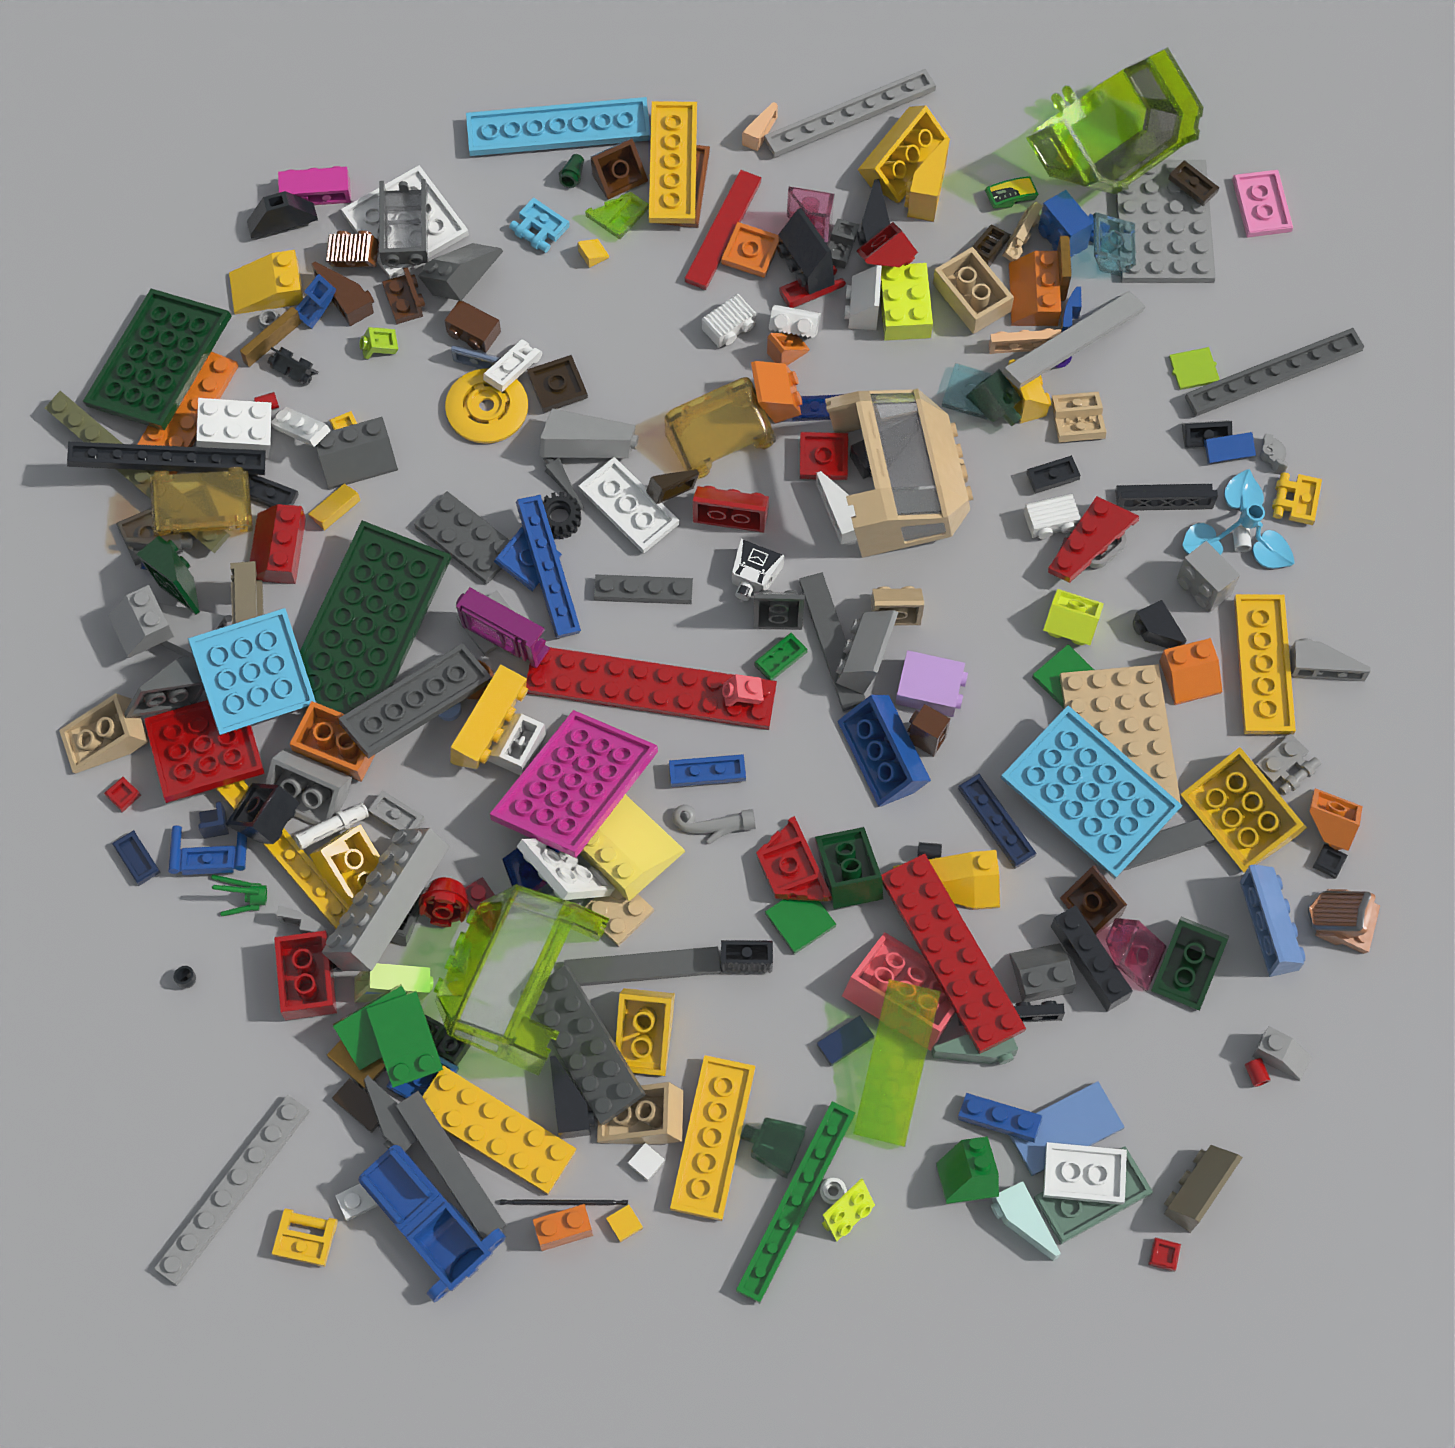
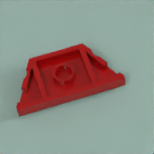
[756,816,832,902]

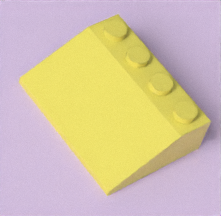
[580,794,685,901]

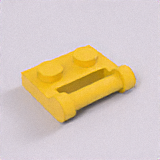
[272,1208,338,1267]

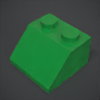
[936,1136,999,1204]

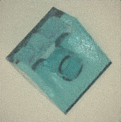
[1093,212,1136,276]

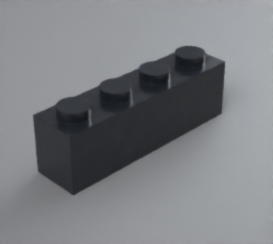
[1051,905,1133,1012]

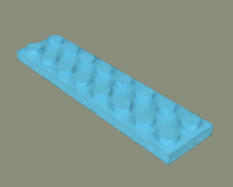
[466,97,651,156]

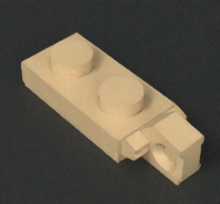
[1002,201,1043,262]

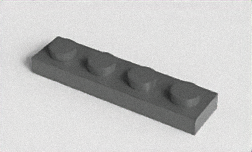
[594,574,693,604]

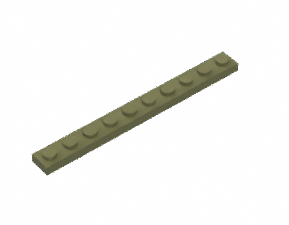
[45,391,230,554]

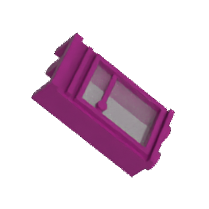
[456,587,550,668]

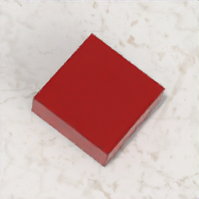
[104,777,141,813]
[1148,1237,1181,1272]

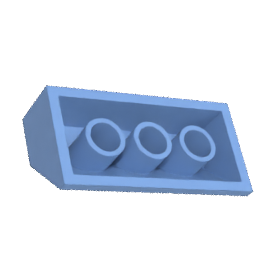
[1240,864,1306,977]

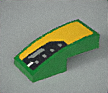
[985,176,1039,209]

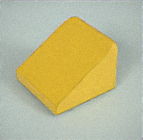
[577,239,609,268]

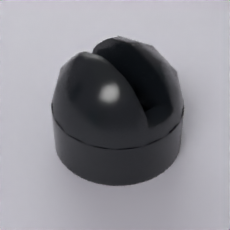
[173,966,196,988]

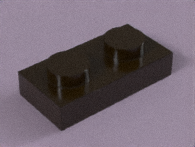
[1168,160,1219,206]

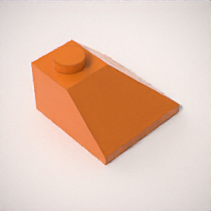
[1309,788,1363,851]

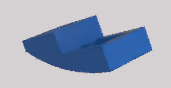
[295,274,336,328]
[1061,286,1082,333]

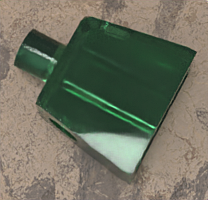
[966,369,1022,426]
[740,1118,807,1179]

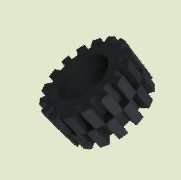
[542,492,582,539]

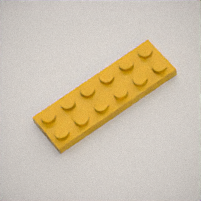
[649,101,697,224]
[1234,594,1296,735]
[670,1055,756,1221]
[422,1066,577,1195]

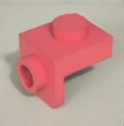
[722,674,764,706]

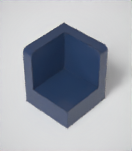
[198,801,229,839]

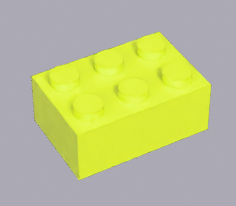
[880,263,933,341]

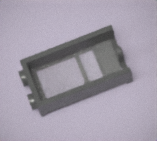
[379,179,428,266]

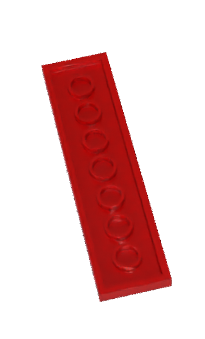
[881,854,1026,1054]

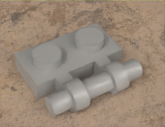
[1256,734,1321,795]

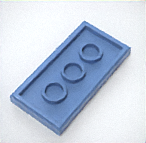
[1009,1081,1124,1176]

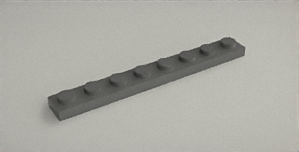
[1185,328,1364,417]

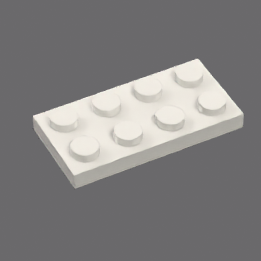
[579,457,679,554]

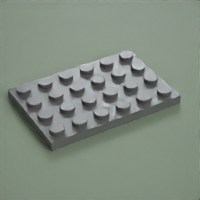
[1114,160,1216,283]

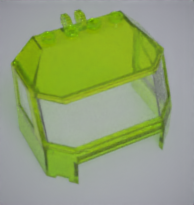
[433,884,610,1076]

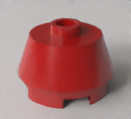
[418,877,470,927]

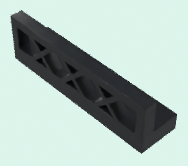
[1115,484,1218,511]

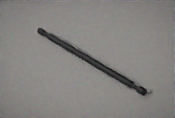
[500,1199,628,1205]

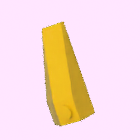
[893,850,1000,910]

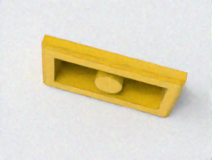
[308,484,361,531]

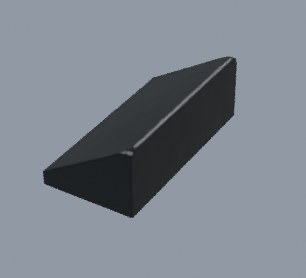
[1182,420,1232,448]

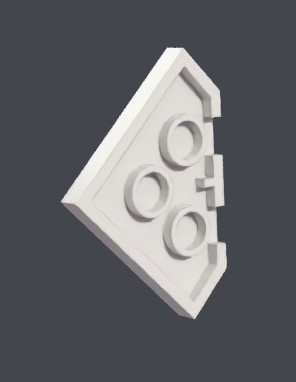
[517,838,615,900]

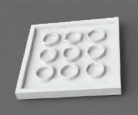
[341,165,469,279]

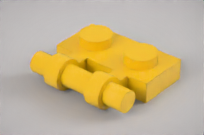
[1272,472,1322,525]

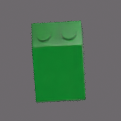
[366,990,443,1088]

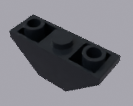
[247,191,318,239]

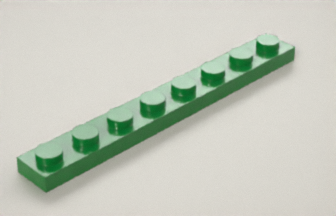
[736,1101,855,1304]

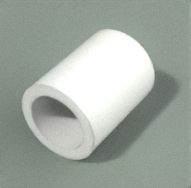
[1233,526,1252,552]

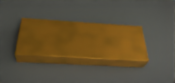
[240,307,301,367]

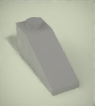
[1290,638,1370,681]

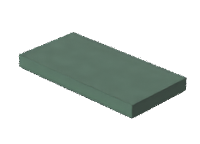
[1034,1146,1153,1244]

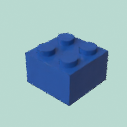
[1038,190,1093,257]

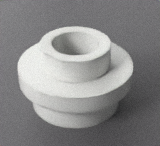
[820,1178,847,1205]

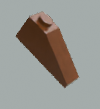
[312,261,374,326]

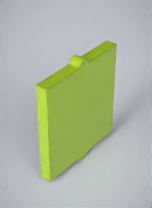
[1169,347,1220,390]

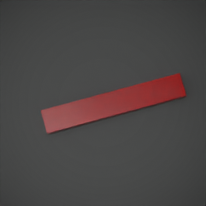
[685,170,762,290]

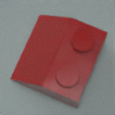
[856,222,918,267]

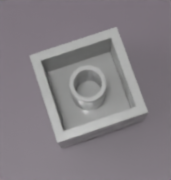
[1177,541,1240,612]

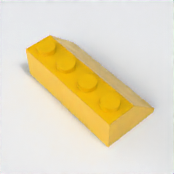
[857,105,949,203]
[450,664,528,769]

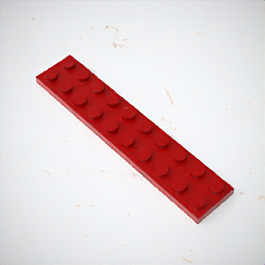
[526,647,777,730]

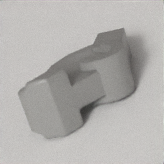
[1260,434,1288,474]

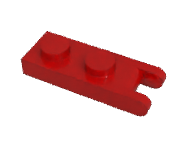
[779,266,846,308]

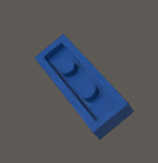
[669,754,746,787]
[958,1093,1042,1143]

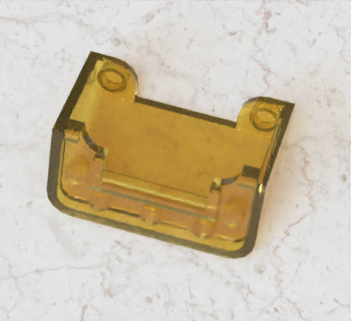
[665,377,776,478]
[149,467,253,536]

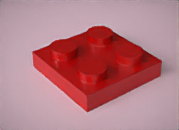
[800,432,848,480]

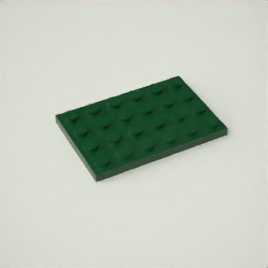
[83,288,232,431]

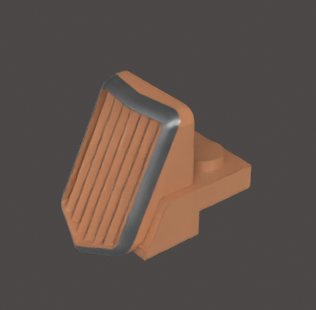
[1308,889,1380,954]

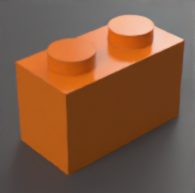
[533,1204,593,1251]

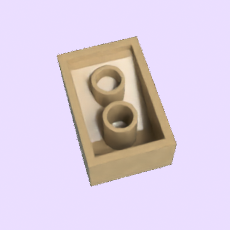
[59,693,149,773]
[597,1082,684,1145]

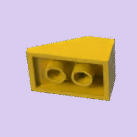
[904,138,950,222]
[229,250,304,315]
[309,824,380,907]
[615,988,675,1076]

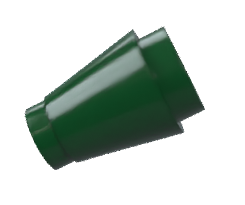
[559,154,584,188]

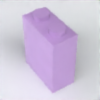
[895,650,968,717]

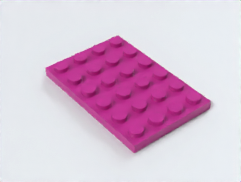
[490,710,658,858]

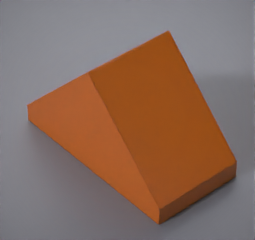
[767,333,810,366]

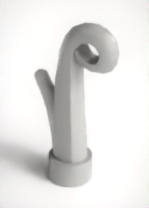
[673,804,756,844]

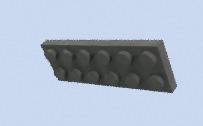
[339,643,492,758]
[524,965,646,1125]

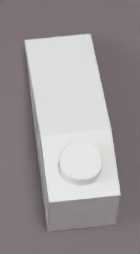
[816,471,857,544]

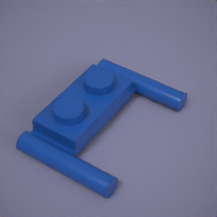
[168,825,247,875]

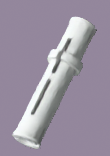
[294,802,369,850]

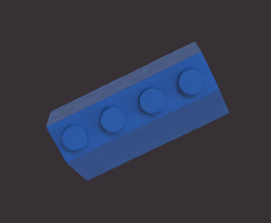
[837,695,931,807]

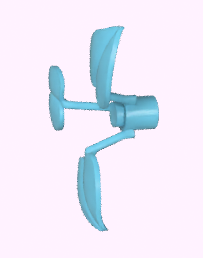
[1182,469,1295,569]

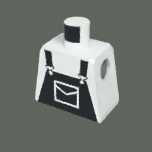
[732,539,784,601]

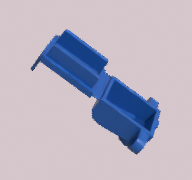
[359,1145,506,1302]

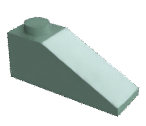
[932,1034,1018,1065]

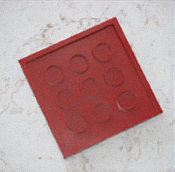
[144,700,265,803]

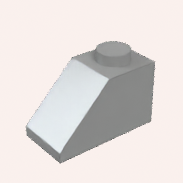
[1252,1026,1311,1081]

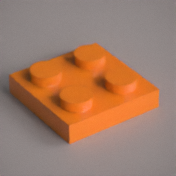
[721,222,779,278]

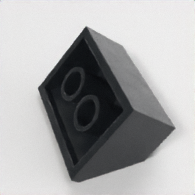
[777,208,835,295]

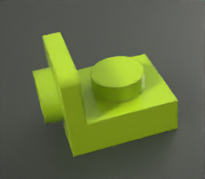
[359,327,398,359]

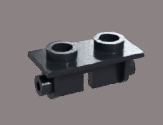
[267,347,319,385]

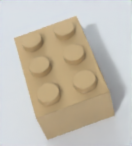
[933,247,1014,334]

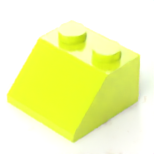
[1043,589,1104,646]

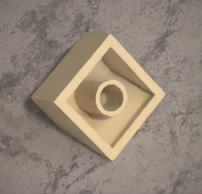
[871,586,924,626]

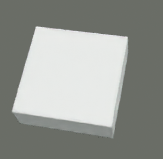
[628,1143,665,1181]

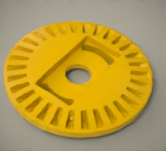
[445,368,528,444]

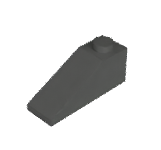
[363,1075,417,1152]

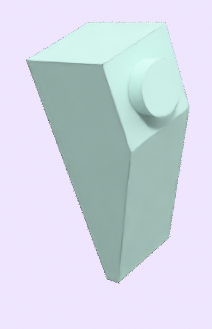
[991,1181,1061,1261]

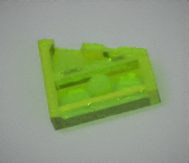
[585,192,649,239]

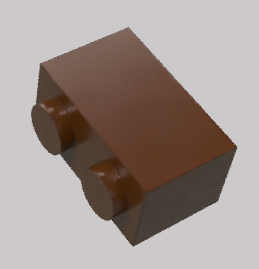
[444,301,501,353]
[907,704,951,757]

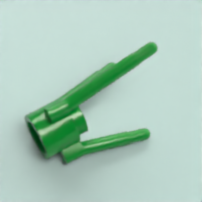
[211,875,267,916]

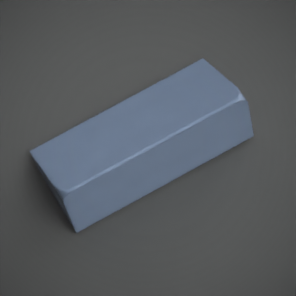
[451,346,501,369]

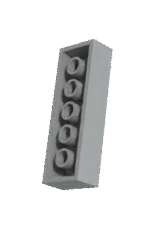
[322,828,450,971]

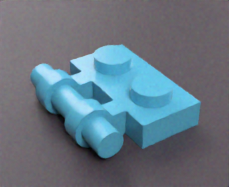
[509,197,570,253]

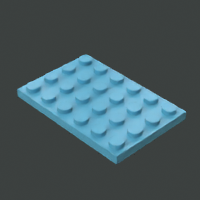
[1001,706,1183,879]

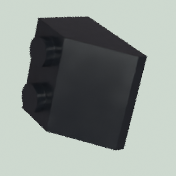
[226,783,300,844]

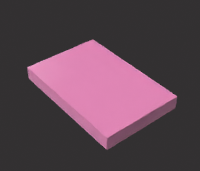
[1232,170,1293,237]

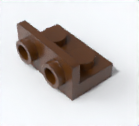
[382,267,425,325]

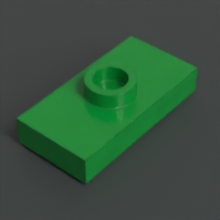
[754,633,808,680]

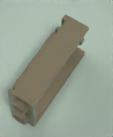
[230,561,264,624]

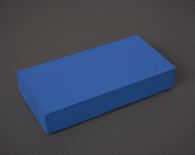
[1204,432,1256,464]

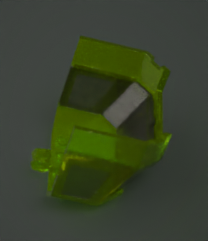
[1026,47,1204,194]

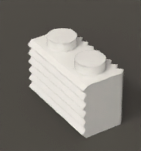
[702,294,756,348]
[769,305,821,338]
[1024,494,1080,539]

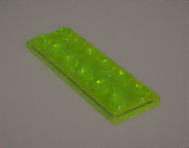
[853,979,941,1147]

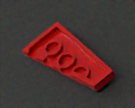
[1048,496,1139,583]

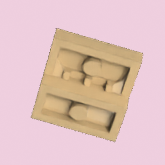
[1052,392,1106,442]

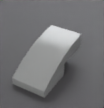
[276,906,328,934]

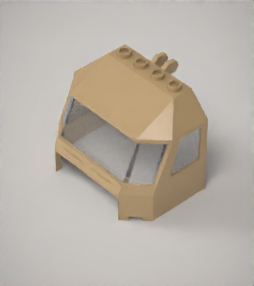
[825,388,973,558]

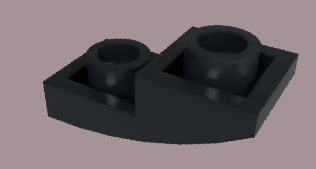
[425,1014,471,1066]

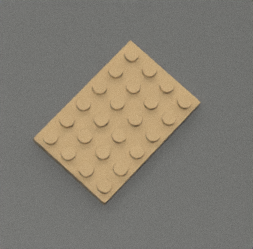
[1059,664,1181,804]

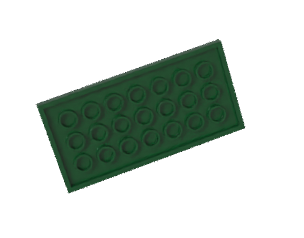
[300,520,452,714]

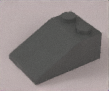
[418,243,503,301]
[753,590,805,630]
[124,656,204,718]

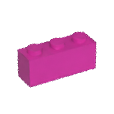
[278,166,351,205]

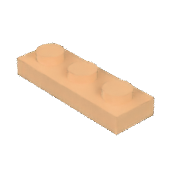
[988,328,1061,354]

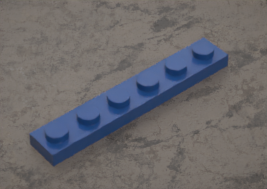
[516,495,581,638]

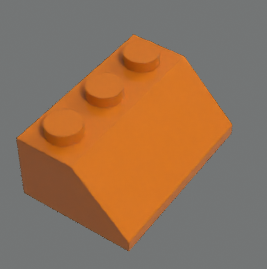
[1008,251,1061,326]

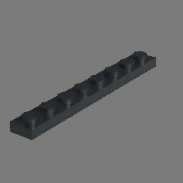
[67,441,266,475]

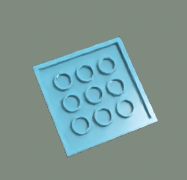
[187,608,316,734]

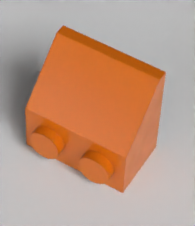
[751,361,802,423]
[1159,638,1223,705]

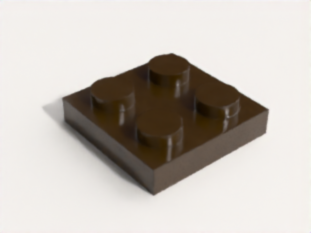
[527,355,588,413]

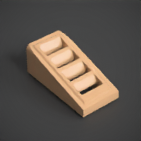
[742,102,778,151]

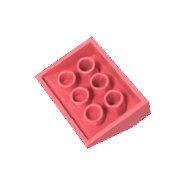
[842,932,956,1051]

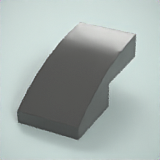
[828,219,860,268]

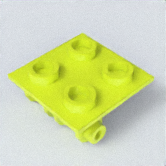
[821,1178,875,1241]

